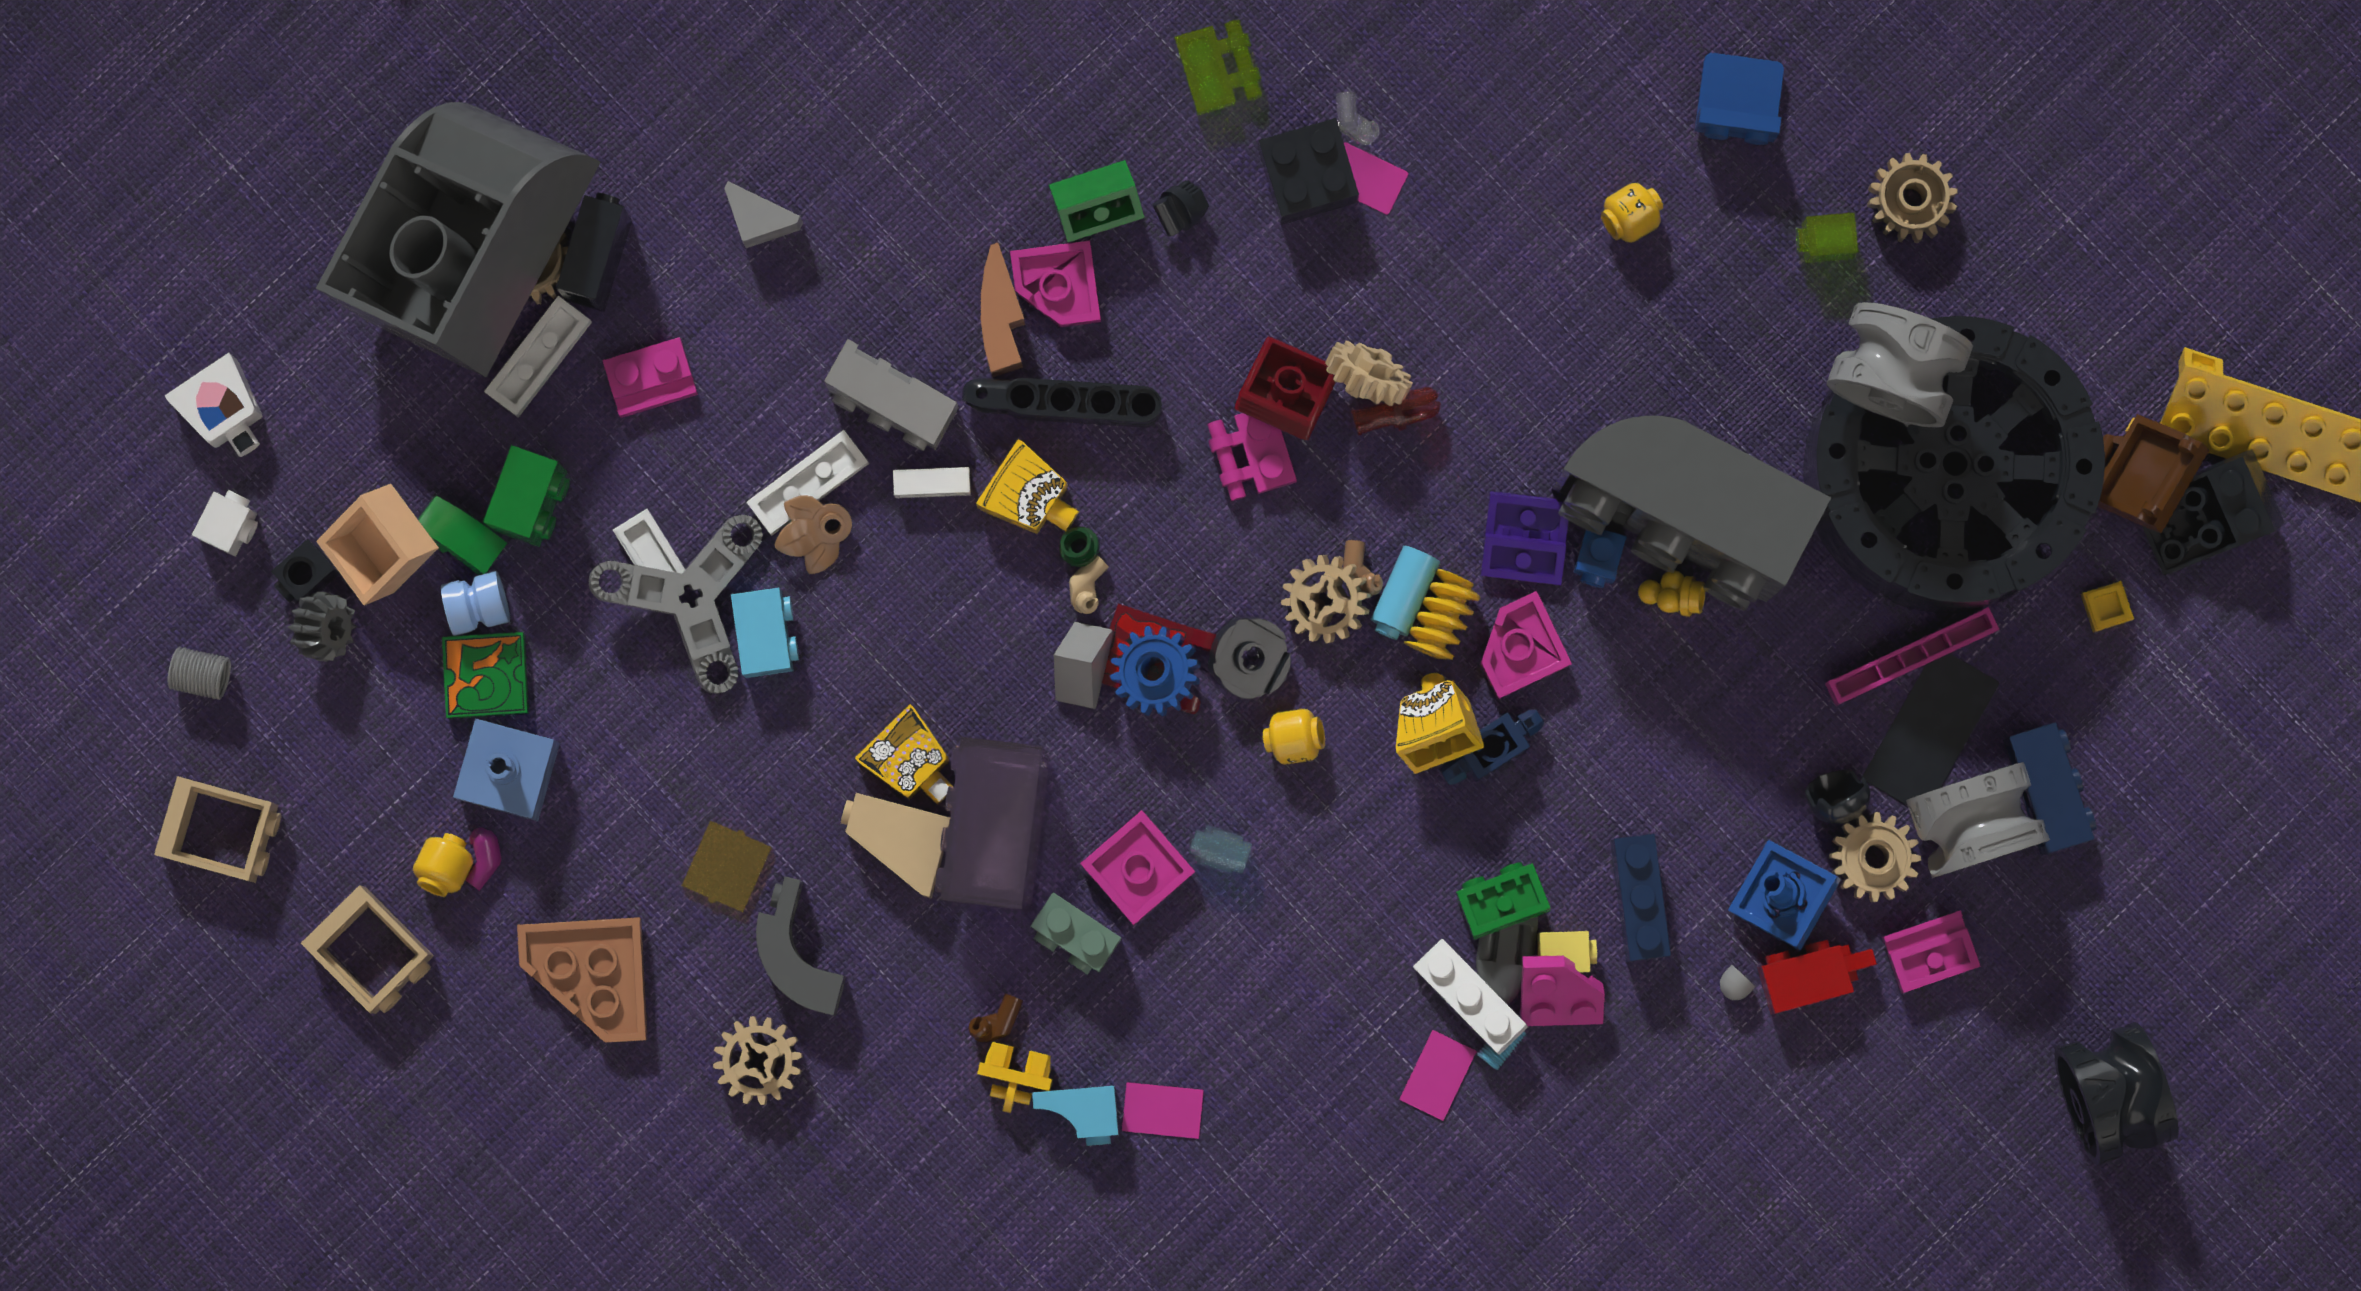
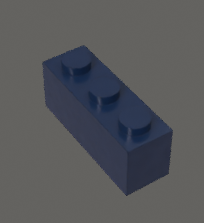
[2003,722,2097,856]
[1610,834,1671,962]

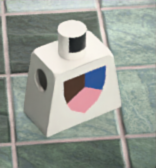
[165,353,262,457]

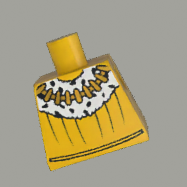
[976,439,1079,534]
[1396,673,1484,774]

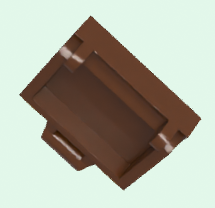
[2098,414,2209,533]

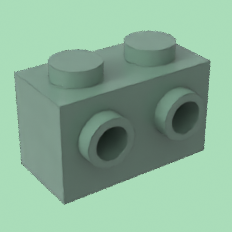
[1030,892,1122,975]

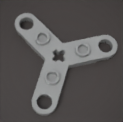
[589,515,763,694]

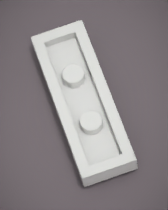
[484,296,592,418]
[747,430,869,536]
[1413,939,1528,1055]

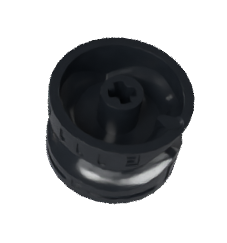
[2054,1022,2179,1166]

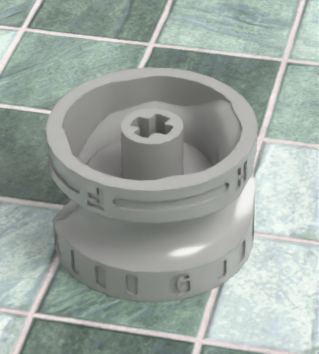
[1826,302,1973,428]
[1906,762,2050,878]

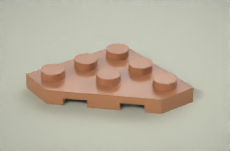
[517,917,648,1043]

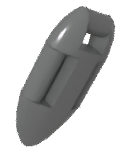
[1476,916,1538,1005]

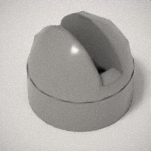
[1720,965,1755,1000]

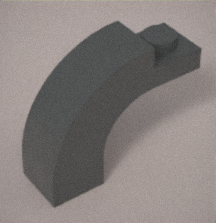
[756,876,846,1016]

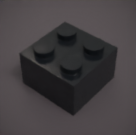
[1258,118,1359,225]

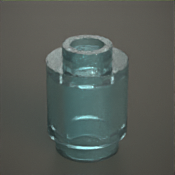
[1189,824,1252,875]

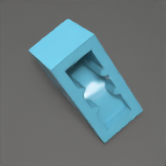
[1032,1086,1119,1146]

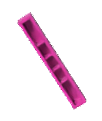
[1825,607,1999,706]

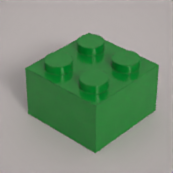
[483,445,570,547]

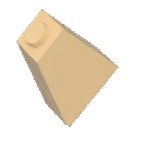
[841,793,952,899]

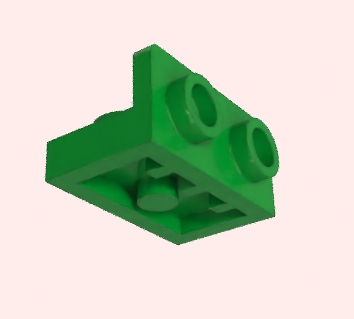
[1456,862,1551,940]

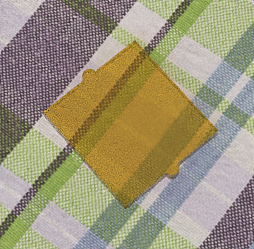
[681,820,772,913]

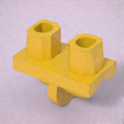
[977,1042,1053,1113]

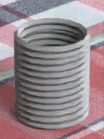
[167,646,231,700]

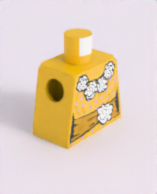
[855,704,955,805]

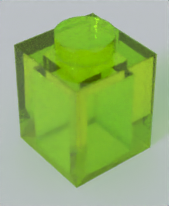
[1796,212,1858,263]

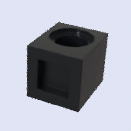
[271,539,340,603]

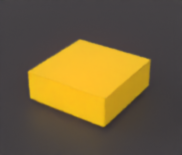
[2081,581,2134,633]

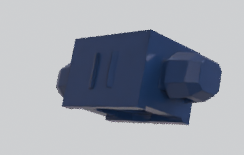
[1440,709,1544,785]

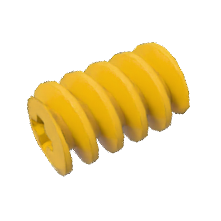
[1404,569,1480,660]

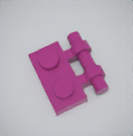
[1207,413,1297,501]

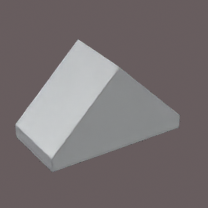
[724,181,803,248]
[1054,622,1114,709]

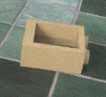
[154,776,281,883]
[301,885,434,1014]

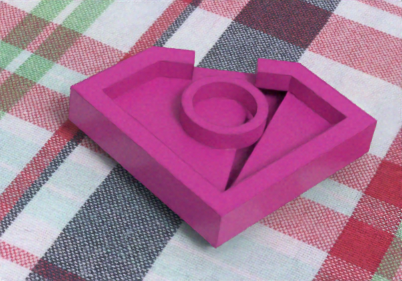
[1010,240,1101,327]
[1480,591,1572,700]
[1520,955,1605,1026]

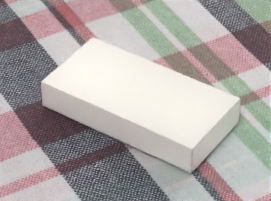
[613,509,685,574]

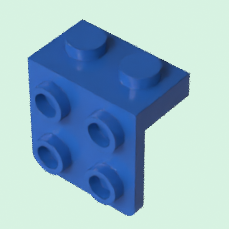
[1694,53,1784,145]

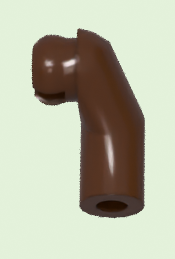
[968,993,1023,1043]

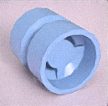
[441,571,510,636]

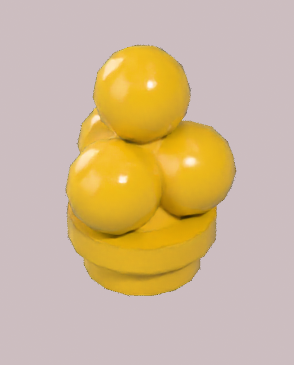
[1638,570,1705,617]

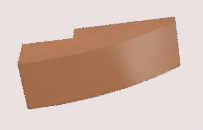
[981,243,1025,378]

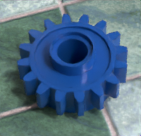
[1110,626,1201,716]

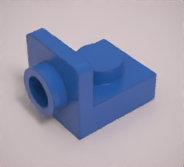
[1573,530,1627,588]

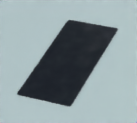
[1862,653,1999,805]

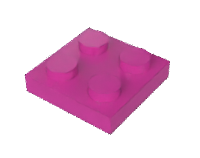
[1080,810,1195,925]

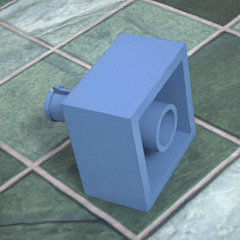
[453,718,560,821]

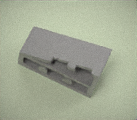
[824,339,959,451]

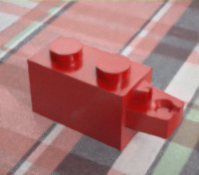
[1757,940,1877,1015]

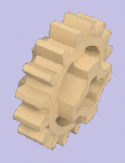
[1325,341,1413,406]
[1281,555,1371,643]
[713,1016,803,1105]

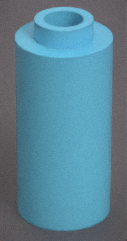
[1371,546,1440,640]

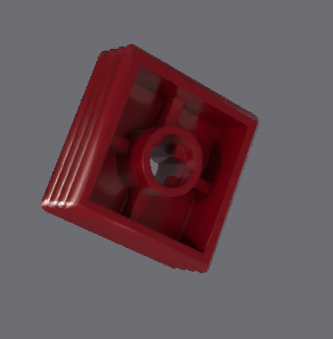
[1235,336,1336,440]

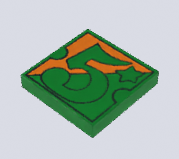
[442,632,529,719]

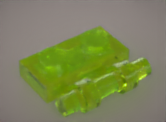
[1174,19,1263,116]

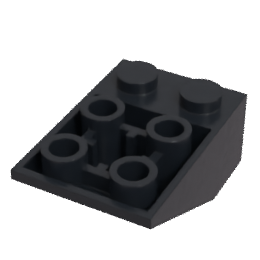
[2142,449,2285,575]

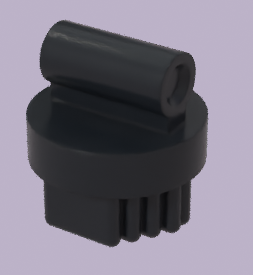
[1152,180,1209,237]

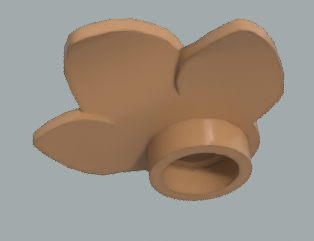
[774,495,852,574]

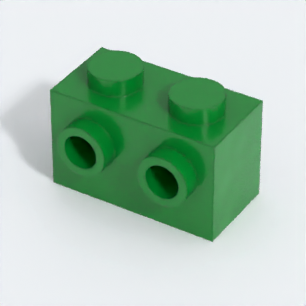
[1049,160,1145,242]

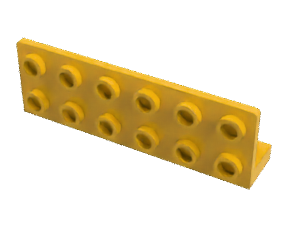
[2160,347,2361,502]

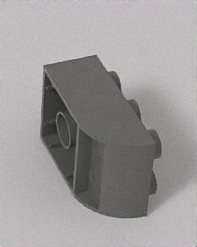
[315,102,601,377]
[1551,416,1831,611]

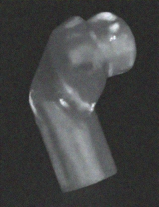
[1336,92,1380,145]

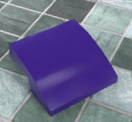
[1481,491,1569,585]

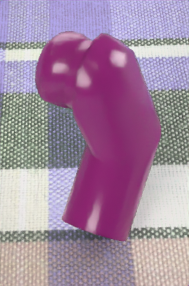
[465,827,502,891]

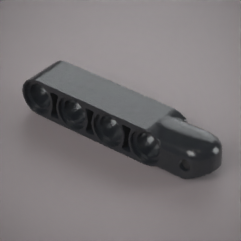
[962,378,1162,428]

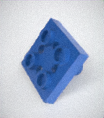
[1728,840,1841,951]

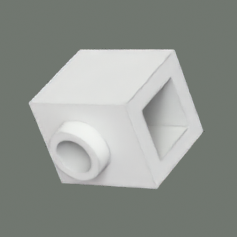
[192,490,258,557]

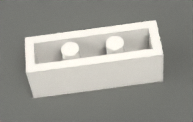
[893,467,971,498]

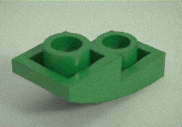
[418,496,507,576]

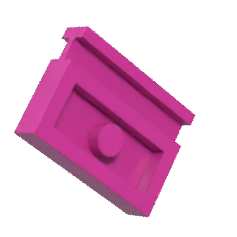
[602,337,698,418]
[1882,910,1981,993]

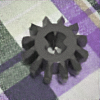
[288,592,357,662]

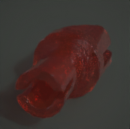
[1351,387,1441,436]

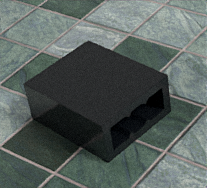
[556,193,632,312]

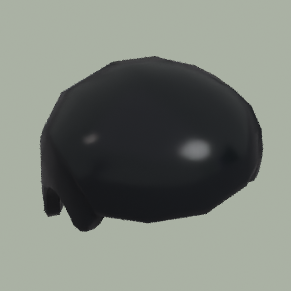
[1805,769,1871,824]

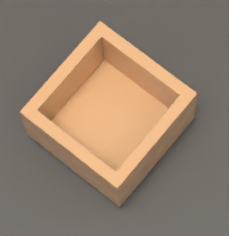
[316,484,439,605]

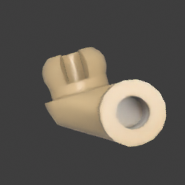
[1069,555,1109,614]

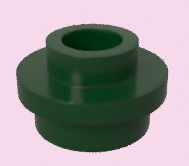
[1059,527,1100,567]

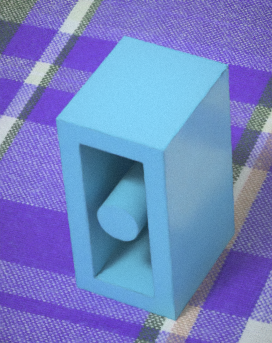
[731,587,799,678]

